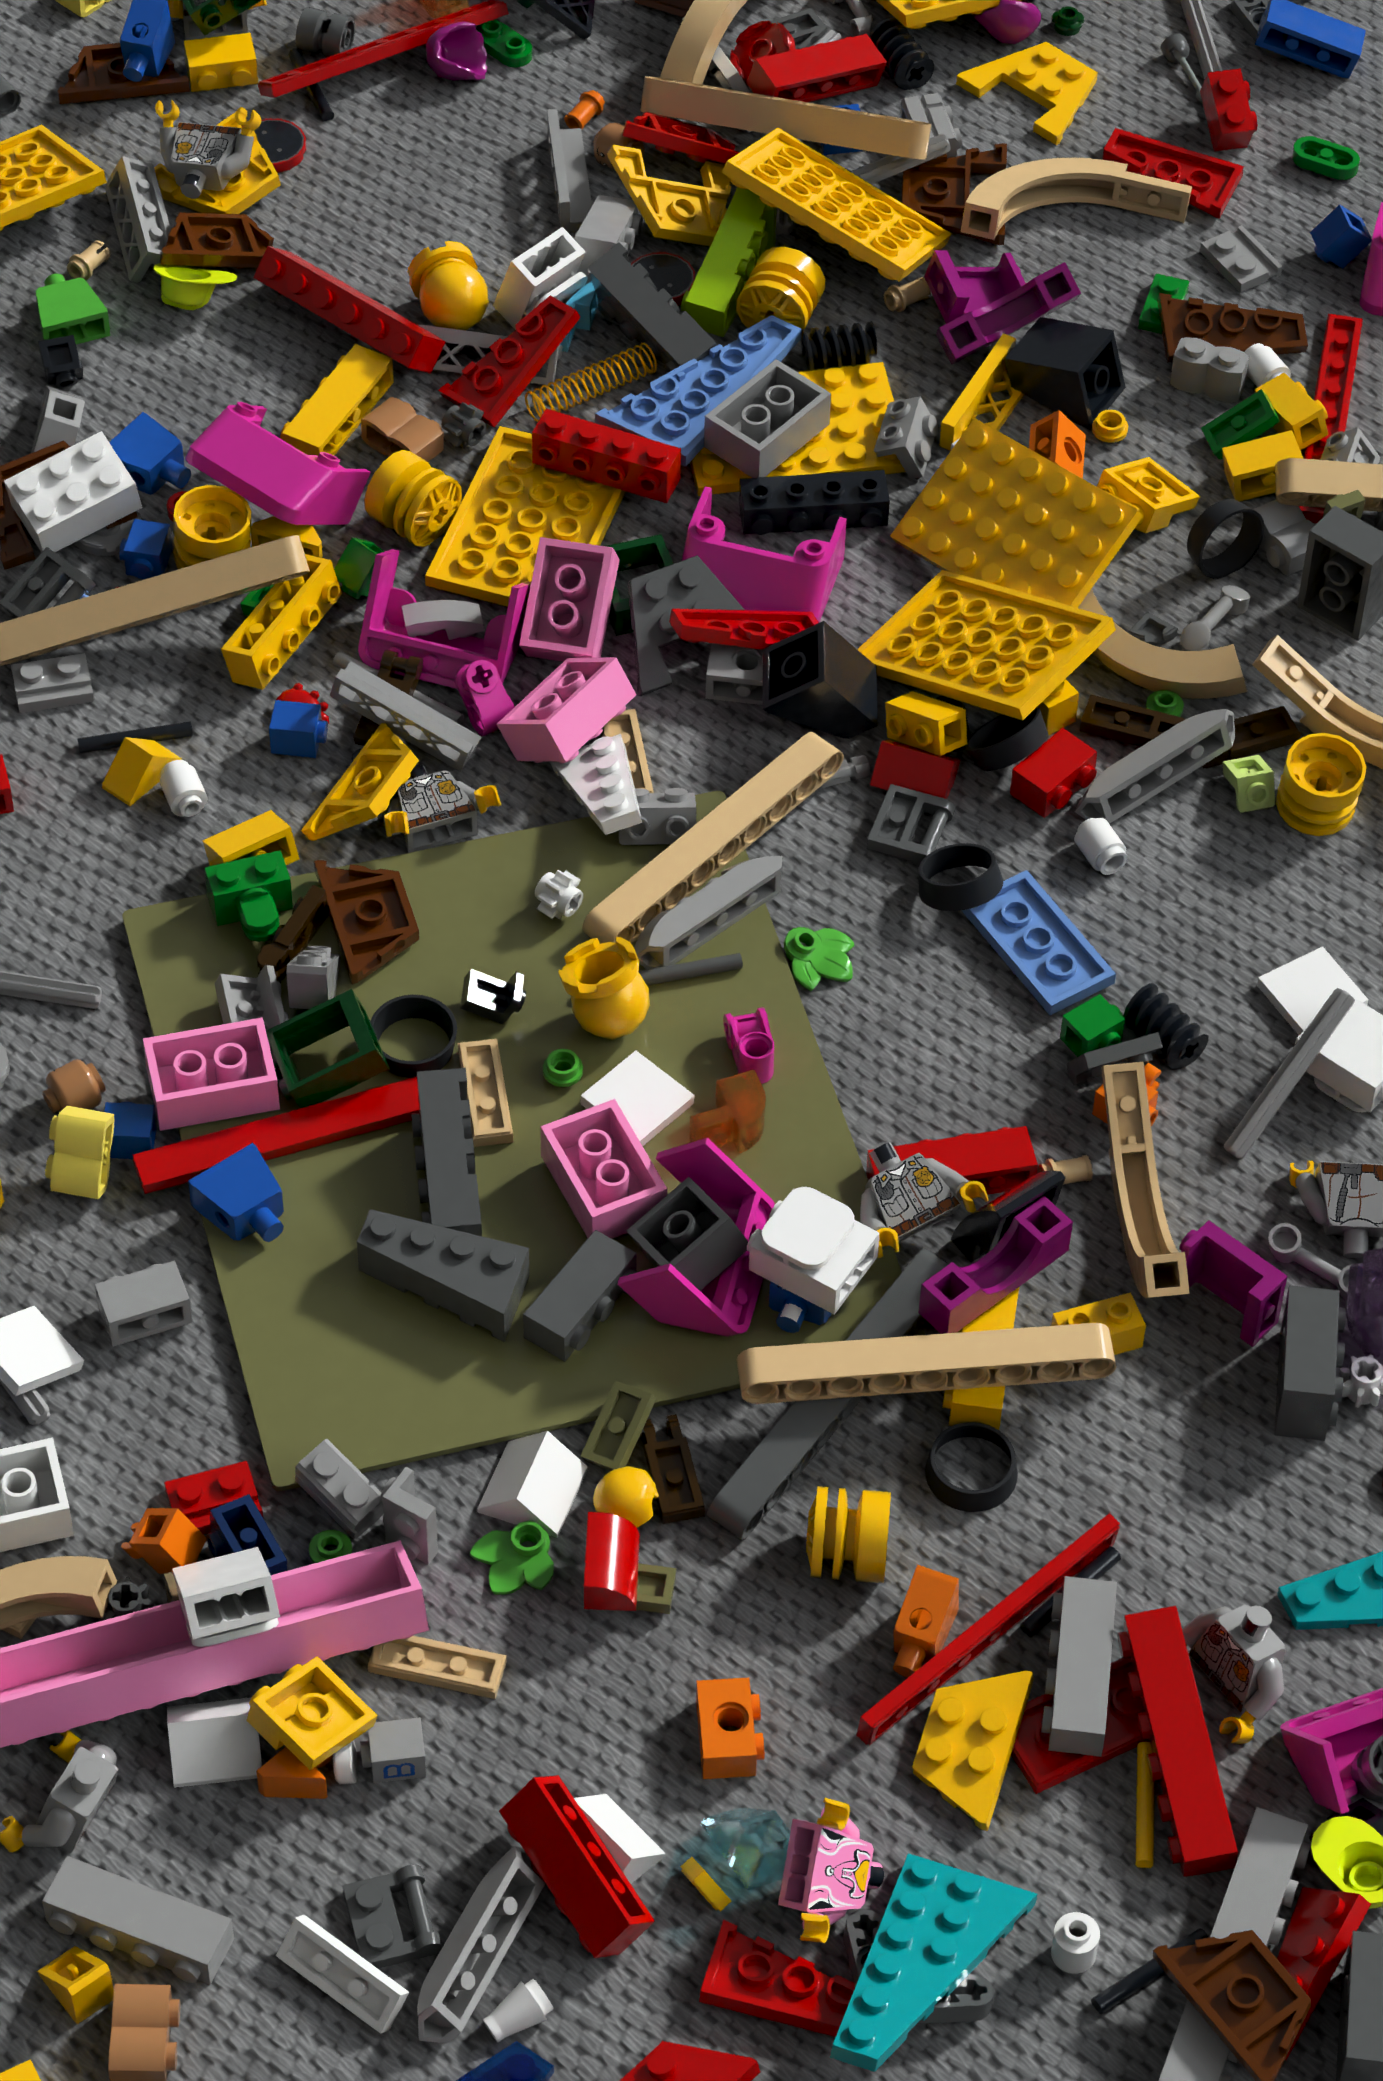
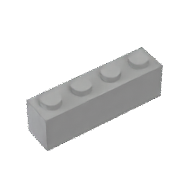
[1041,1576,1117,1757]
[42,1856,234,1985]

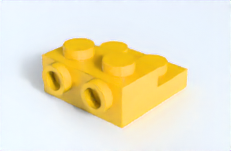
[1097,457,1200,533]
[246,1656,378,1770]

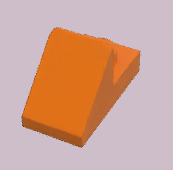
[256,1747,333,1799]

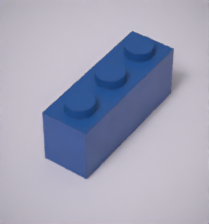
[1255,0,1366,79]

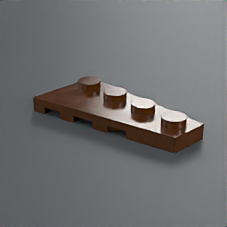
[1157,293,1308,363]

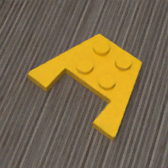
[956,42,1098,145]
[154,112,281,214]
[607,145,731,246]

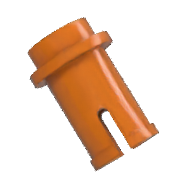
[564,90,605,130]

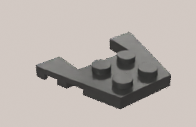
[628,555,744,696]

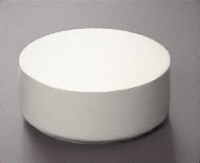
[333,1740,357,1784]

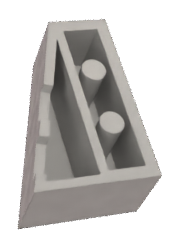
[575,195,643,303]

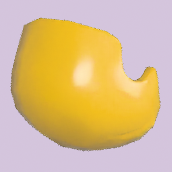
[593,1466,659,1528]

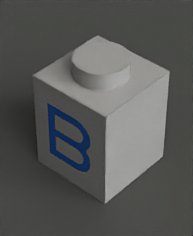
[360,1717,426,1783]

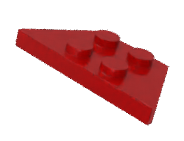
[622,112,740,164]
[620,2041,760,2081]

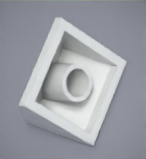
[477,1431,588,1538]
[167,1697,262,1788]
[574,1794,665,1884]

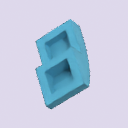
[560,281,598,352]

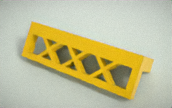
[939,333,1024,451]

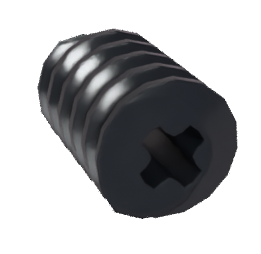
[869,17,934,90]
[801,321,877,371]
[1123,983,1209,1070]

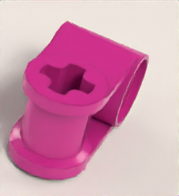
[455,659,514,736]
[723,1007,774,1085]

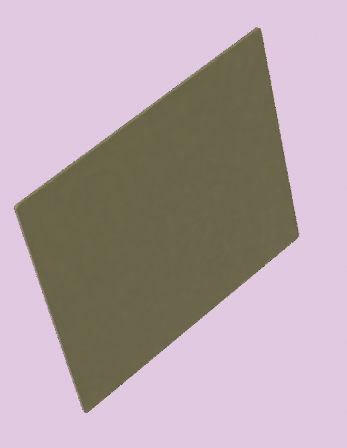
[122,791,925,1491]

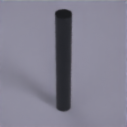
[288,48,334,122]
[77,721,193,753]
[1020,1546,1121,1638]
[1091,1928,1209,2015]

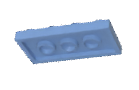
[962,870,1116,1015]

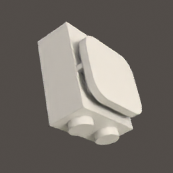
[493,227,588,330]
[1295,996,1383,1112]
[747,1187,880,1315]
[172,1547,280,1647]

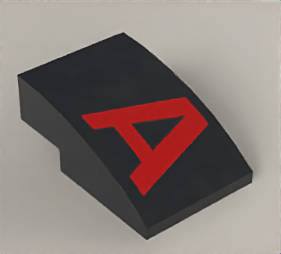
[951,1170,1066,1262]

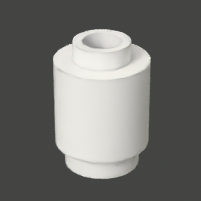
[1244,343,1291,388]
[160,760,208,817]
[1074,818,1127,875]
[1051,1912,1100,1974]

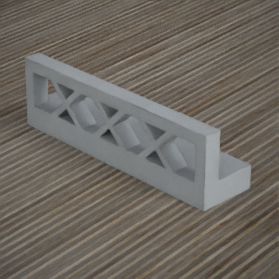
[547,109,592,232]
[105,156,171,283]
[418,324,563,386]
[330,661,481,771]

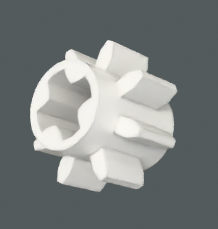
[535,870,583,919]
[1339,1355,1383,1408]

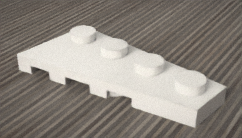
[550,734,642,835]

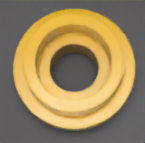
[1092,410,1128,443]

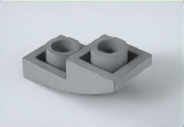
[402,600,485,640]

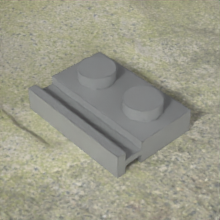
[1200,225,1282,293]
[11,653,94,713]

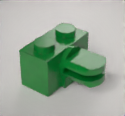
[204,850,293,942]

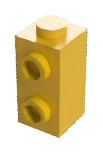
[1254,373,1328,451]
[885,691,967,756]
[1051,1292,1146,1355]

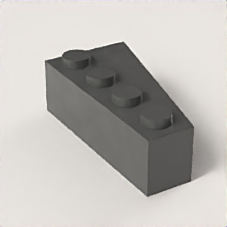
[587,242,717,373]
[411,1067,482,1236]
[357,1209,529,1342]

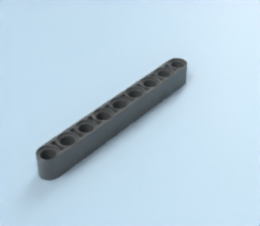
[707,1248,949,1540]

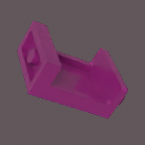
[924,250,1026,324]
[1179,1220,1287,1347]

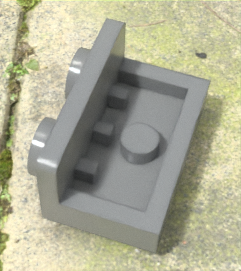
[874,396,938,479]
[619,788,696,845]
[214,965,288,1046]
[381,1467,438,1565]

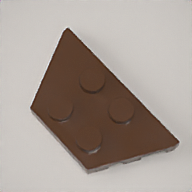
[58,43,190,104]
[159,212,289,269]
[314,860,419,984]
[1153,1930,1311,2081]

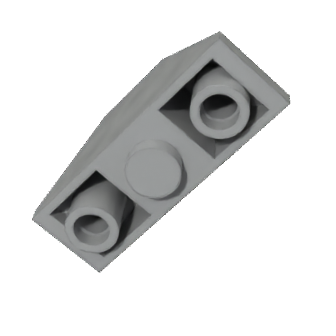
[31,386,85,453]
[286,946,341,1009]

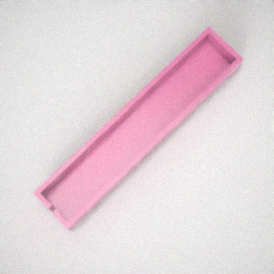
[0,1540,429,1748]

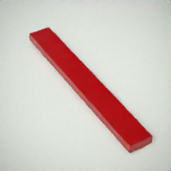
[257,0,509,98]
[1298,314,1363,523]
[132,1076,419,1194]
[856,1513,1120,1745]

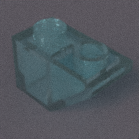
[701,1808,791,1890]

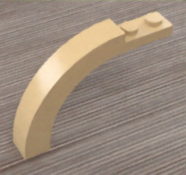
[660,0,748,85]
[961,158,1192,240]
[1078,589,1247,699]
[1252,635,1383,769]
[1101,1062,1190,1298]
[0,1556,117,1630]

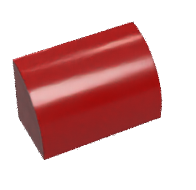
[870,739,961,799]
[584,1512,640,1611]

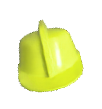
[153,263,237,310]
[1311,1816,1383,1909]

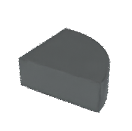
[1127,612,1178,646]

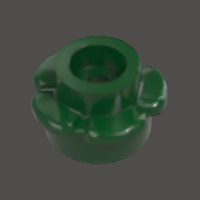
[1051,6,1084,36]

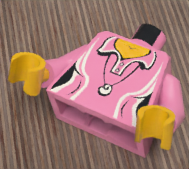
[778,1797,884,1943]

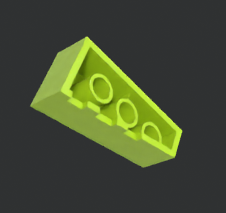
[681,187,777,337]

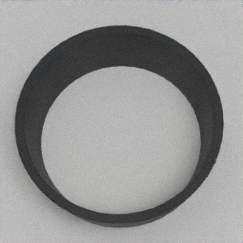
[1187,499,1265,579]
[965,706,1048,771]
[918,843,1003,911]
[370,995,457,1078]
[925,1422,1018,1512]

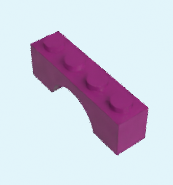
[935,262,1081,364]
[918,1196,1073,1334]

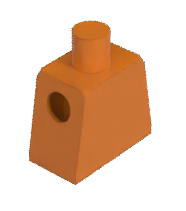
[893,1564,959,1677]

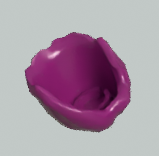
[973,0,1041,44]
[426,21,488,81]

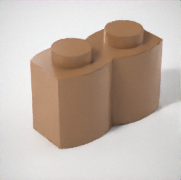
[361,397,444,462]
[108,1984,180,2081]

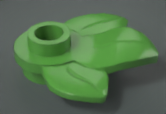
[784,927,854,991]
[470,1521,554,1595]

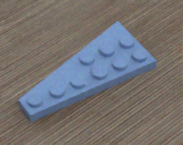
[595,315,802,466]

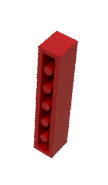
[253,246,446,373]
[1117,1606,1238,1877]

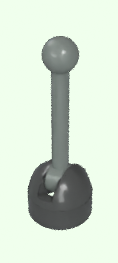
[1160,34,1202,102]

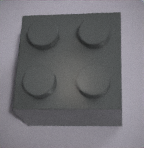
[626,1177,748,1291]

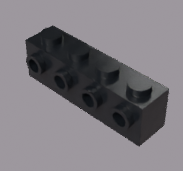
[739,470,890,535]

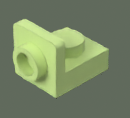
[1223,755,1275,813]

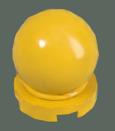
[407,241,489,331]
[558,937,650,1040]

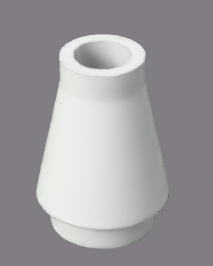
[482,1979,554,2043]

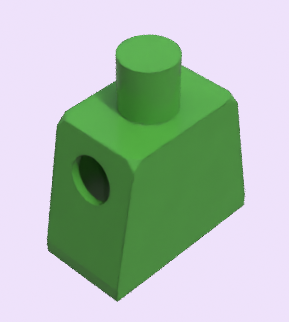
[35,274,110,344]

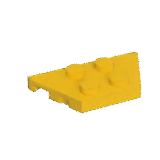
[301,723,419,841]
[912,1670,1034,1831]

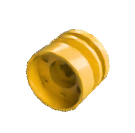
[736,247,825,329]
[364,450,462,547]
[173,485,252,569]
[1276,733,1366,836]
[806,1486,891,1583]

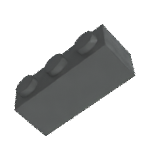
[523,1230,637,1362]

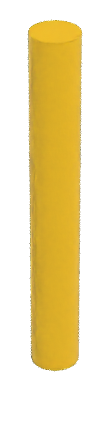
[1135,1742,1154,1868]

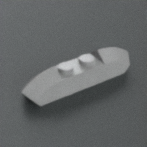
[1075,709,1235,824]
[634,856,783,970]
[417,1846,545,2043]

